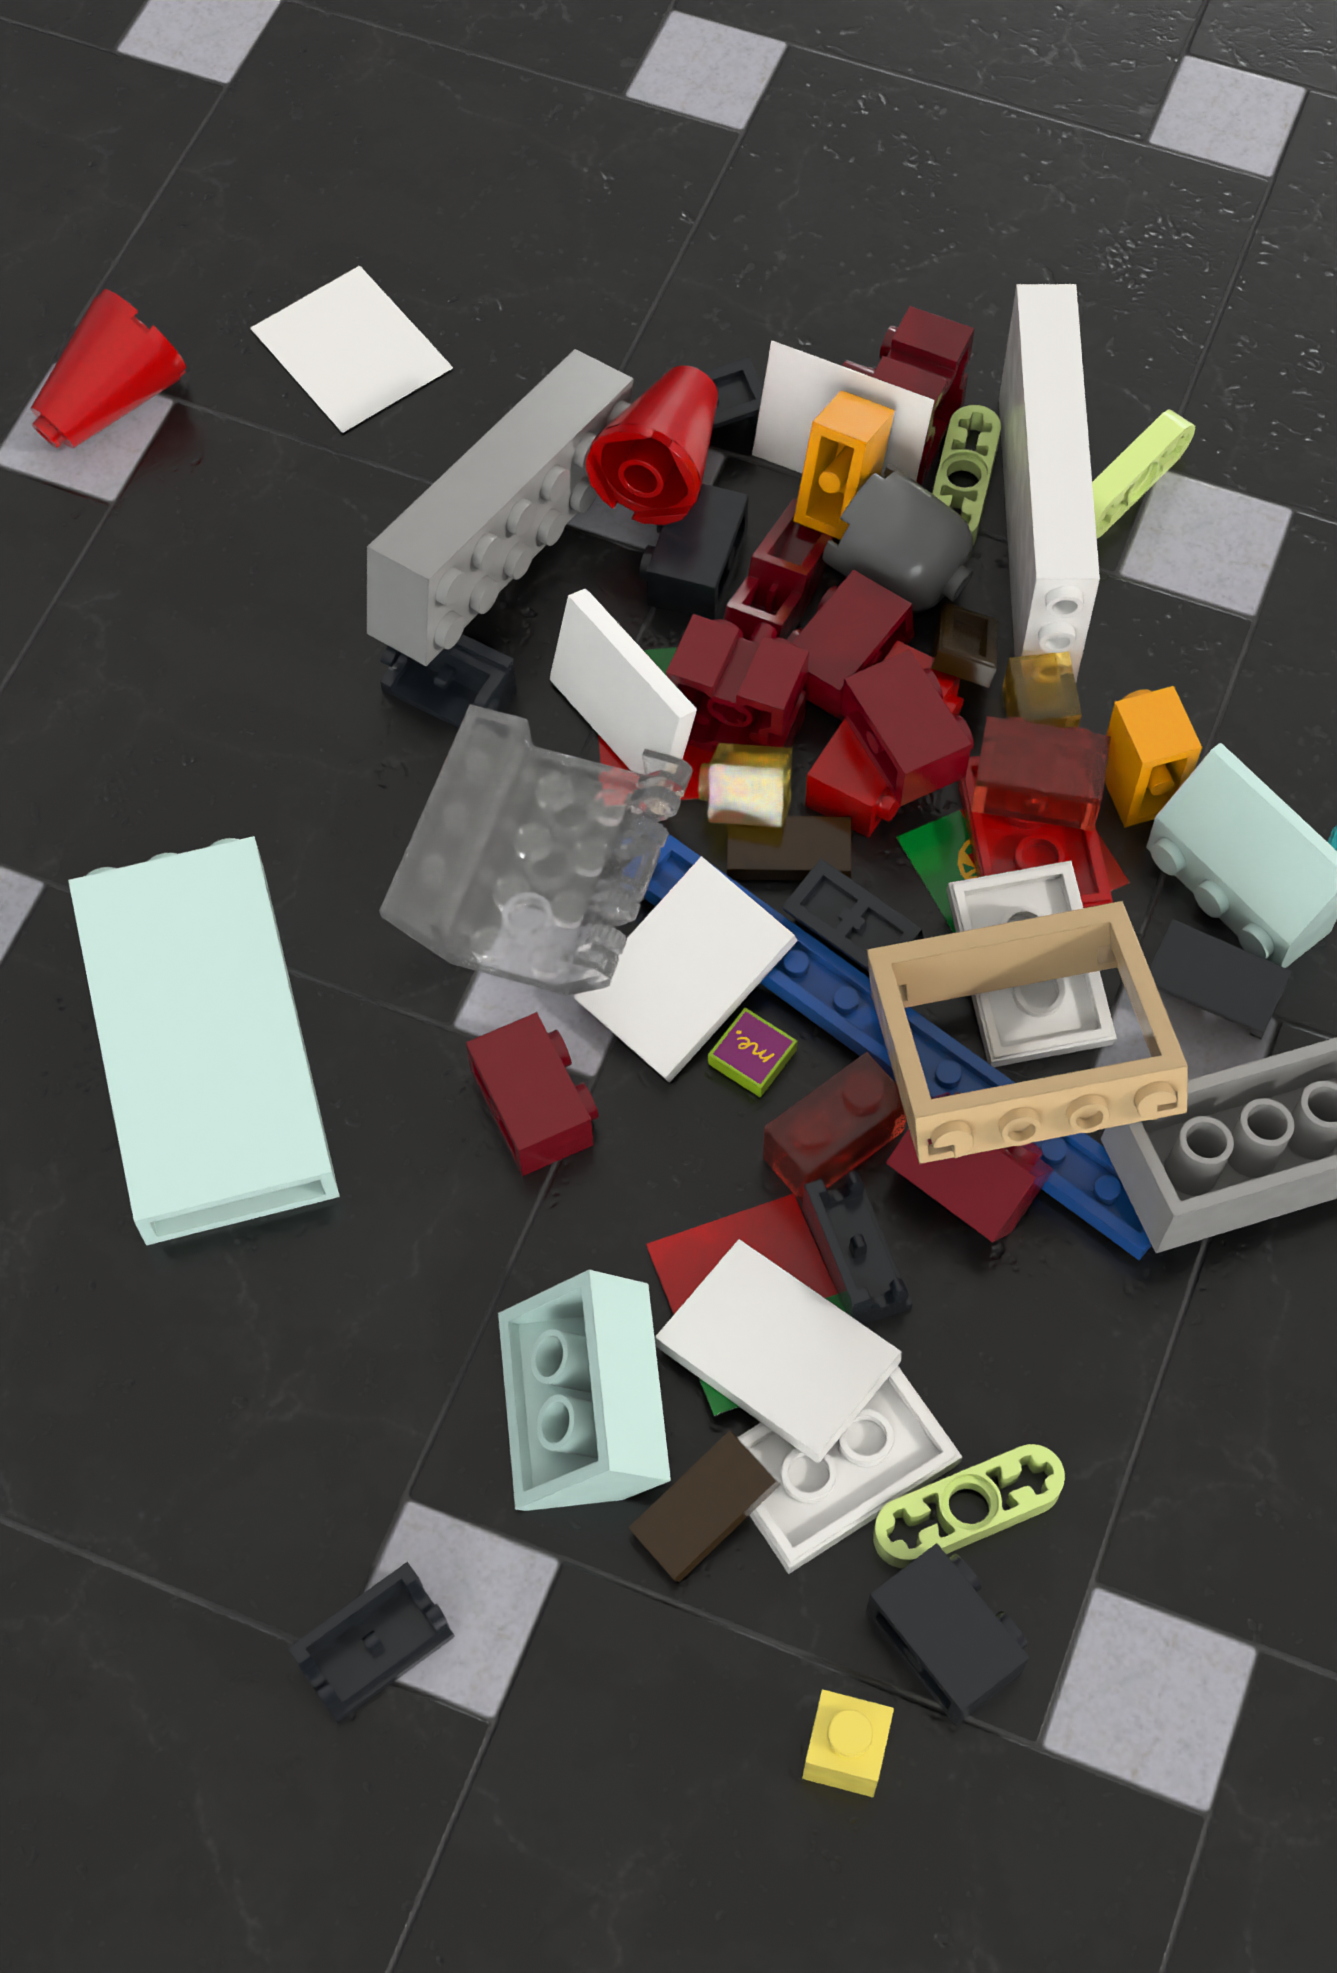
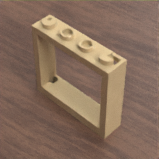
[867,901,1188,1164]

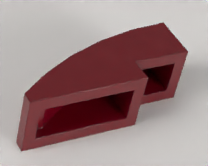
[724,498,839,640]

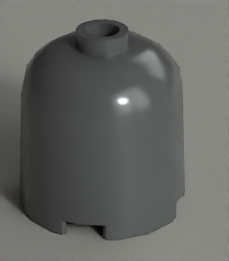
[822,463,973,614]

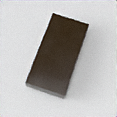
[931,602,999,688]
[727,815,852,881]
[628,1430,781,1582]

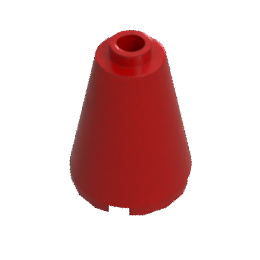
[31,289,187,449]
[585,365,718,525]

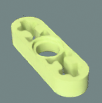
[932,405,1001,545]
[1092,410,1195,539]
[873,1444,1065,1569]

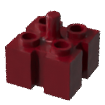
[842,306,975,486]
[666,614,809,775]

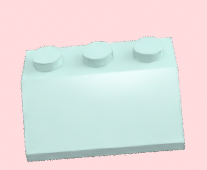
[1146,743,1337,968]
[498,1270,671,1511]

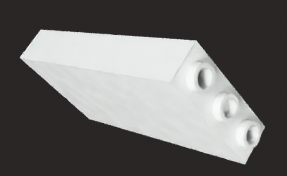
[999,284,1100,686]

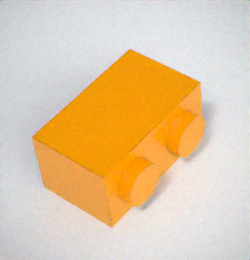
[793,390,895,540]
[1098,686,1202,827]

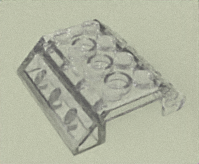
[379,704,693,996]

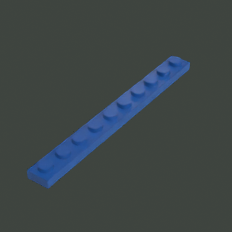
[630,835,1151,1260]

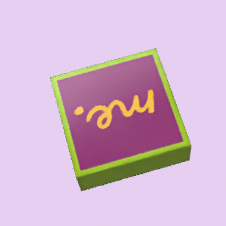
[708,1008,798,1098]

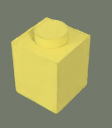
[802,1689,894,1797]

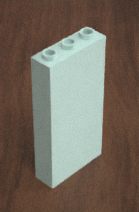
[68,836,340,1246]

